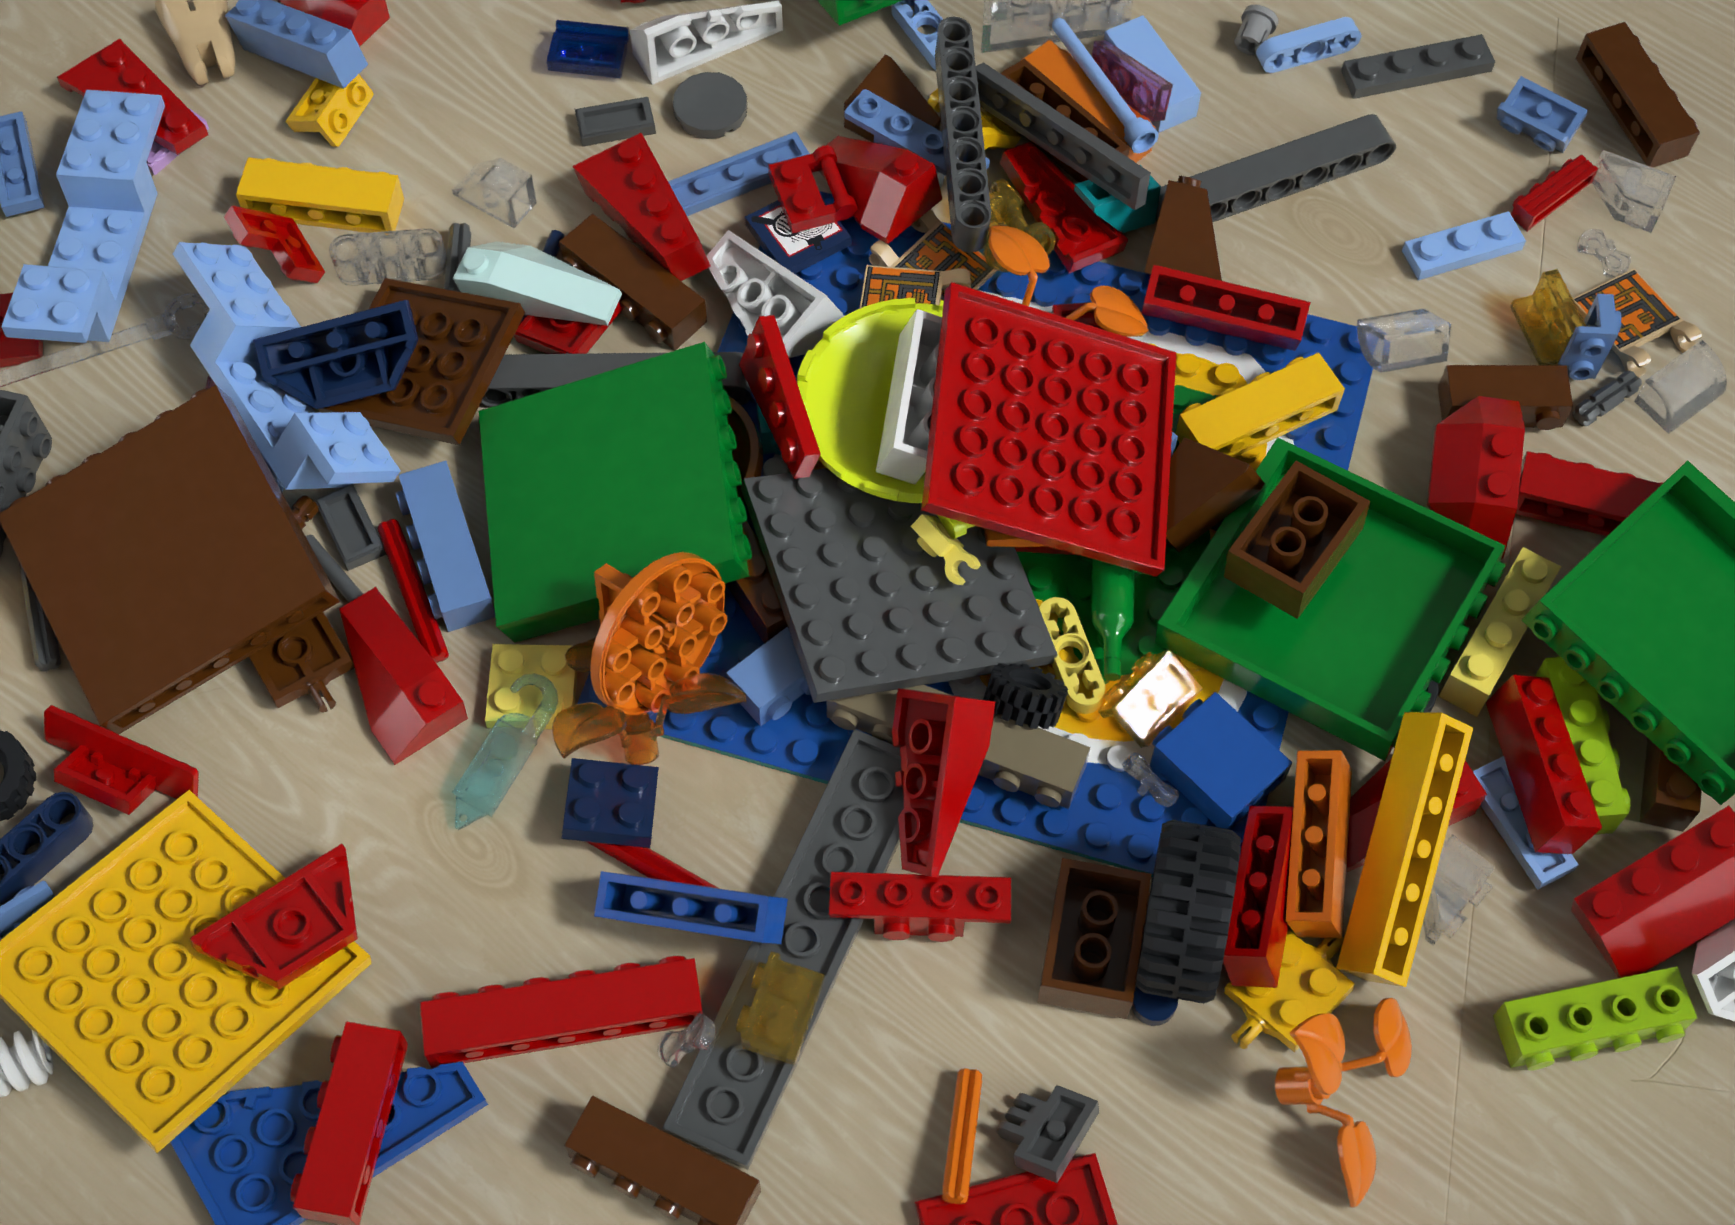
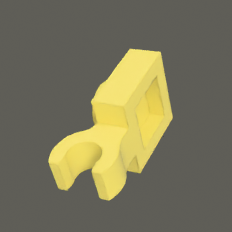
[911,514,981,585]

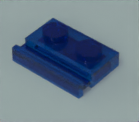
[546,20,630,79]

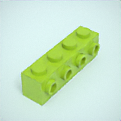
[1535,657,1630,835]
[1493,966,1697,1071]

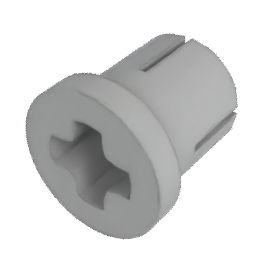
[1234,5,1279,55]

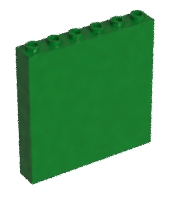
[479,342,752,643]
[1155,437,1506,761]
[1522,460,1735,805]

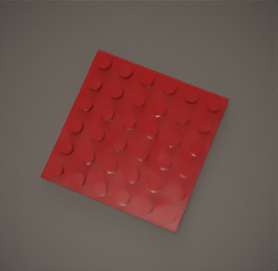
[921,282,1176,577]

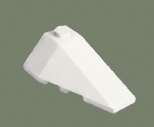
[630,0,783,85]
[707,230,844,358]

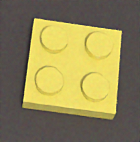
[485,644,579,730]

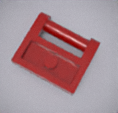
[768,145,858,233]

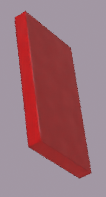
[914,1153,1118,1225]

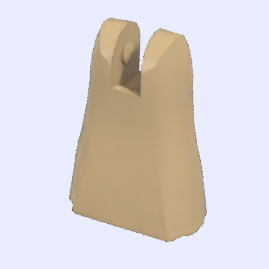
[155,0,235,85]

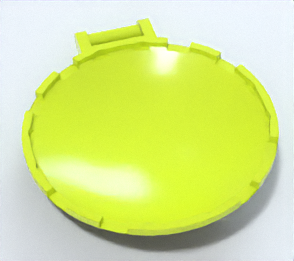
[797,298,975,539]

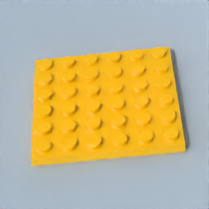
[0,790,372,1153]

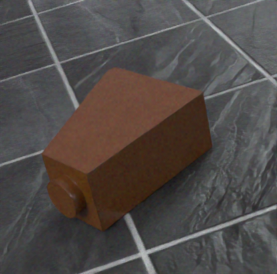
[844,54,941,143]
[1144,176,1222,281]
[1166,437,1265,553]

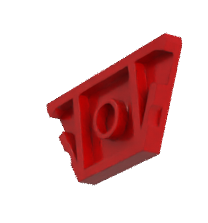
[190,843,358,989]

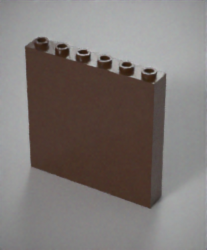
[0,385,340,734]

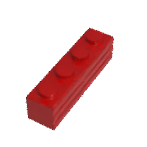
[1511,155,1599,231]

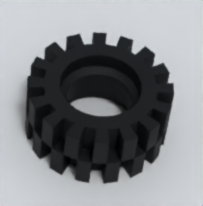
[983,663,1068,729]

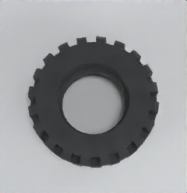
[1135,820,1241,1004]

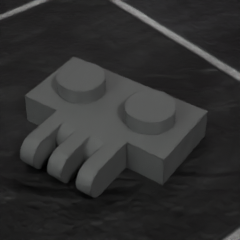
[996,1085,1099,1183]

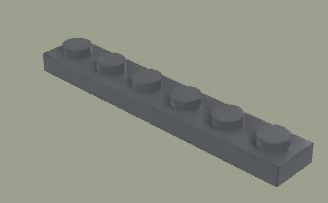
[976,62,1151,210]

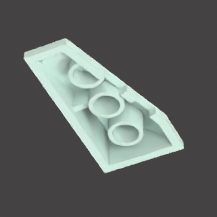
[453,241,622,326]

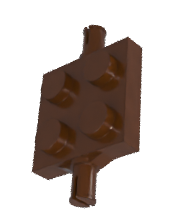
[249,612,354,713]

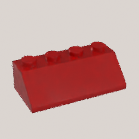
[1571,805,1735,978]

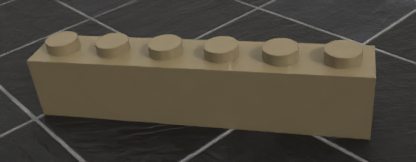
[826,685,1091,809]

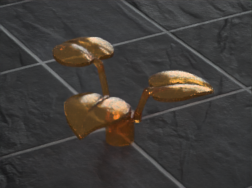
[552,637,747,765]

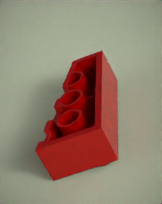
[572,133,711,281]

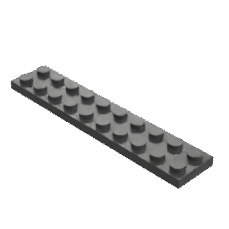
[663,729,904,1170]

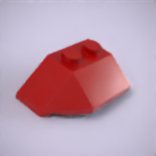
[1427,396,1525,560]

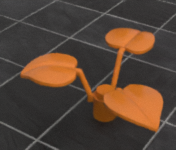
[988,225,1149,337]
[1275,998,1412,1208]

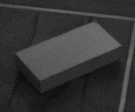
[575,97,656,147]
[315,484,386,571]

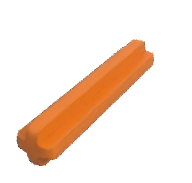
[942,1068,982,1204]

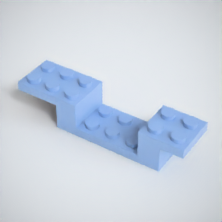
[1,90,165,343]
[173,242,401,490]

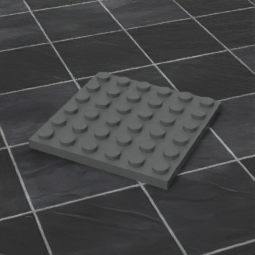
[741,468,1058,703]

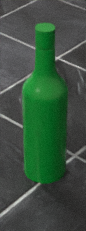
[1091,559,1134,681]

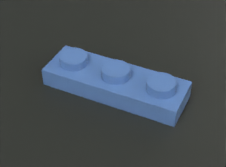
[0,111,45,217]

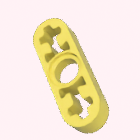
[1039,597,1105,714]

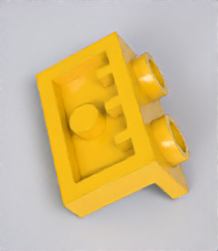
[285,74,374,147]

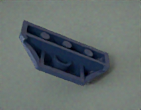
[253,300,418,409]

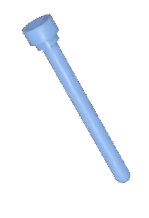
[1052,18,1159,153]

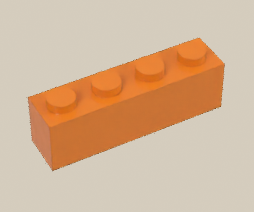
[1022,39,1156,163]
[1286,750,1352,938]

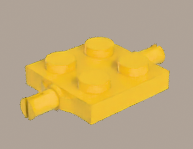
[1224,929,1355,1052]

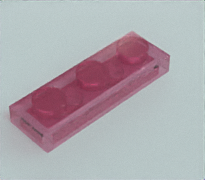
[1091,40,1173,121]

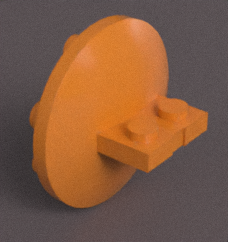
[590,552,728,716]

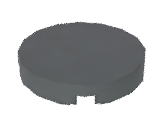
[673,72,747,139]

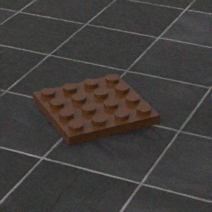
[318,278,525,445]

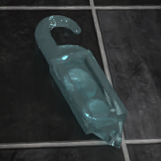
[452,673,558,830]

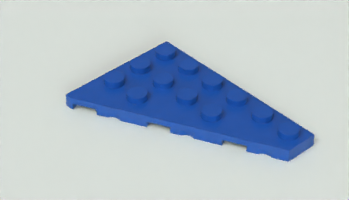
[170,1062,488,1225]

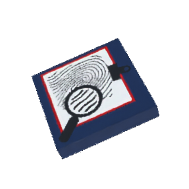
[745,200,851,274]

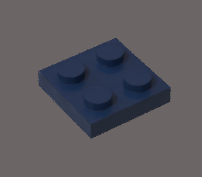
[562,758,659,848]

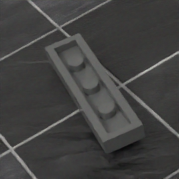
[1341,34,1495,99]

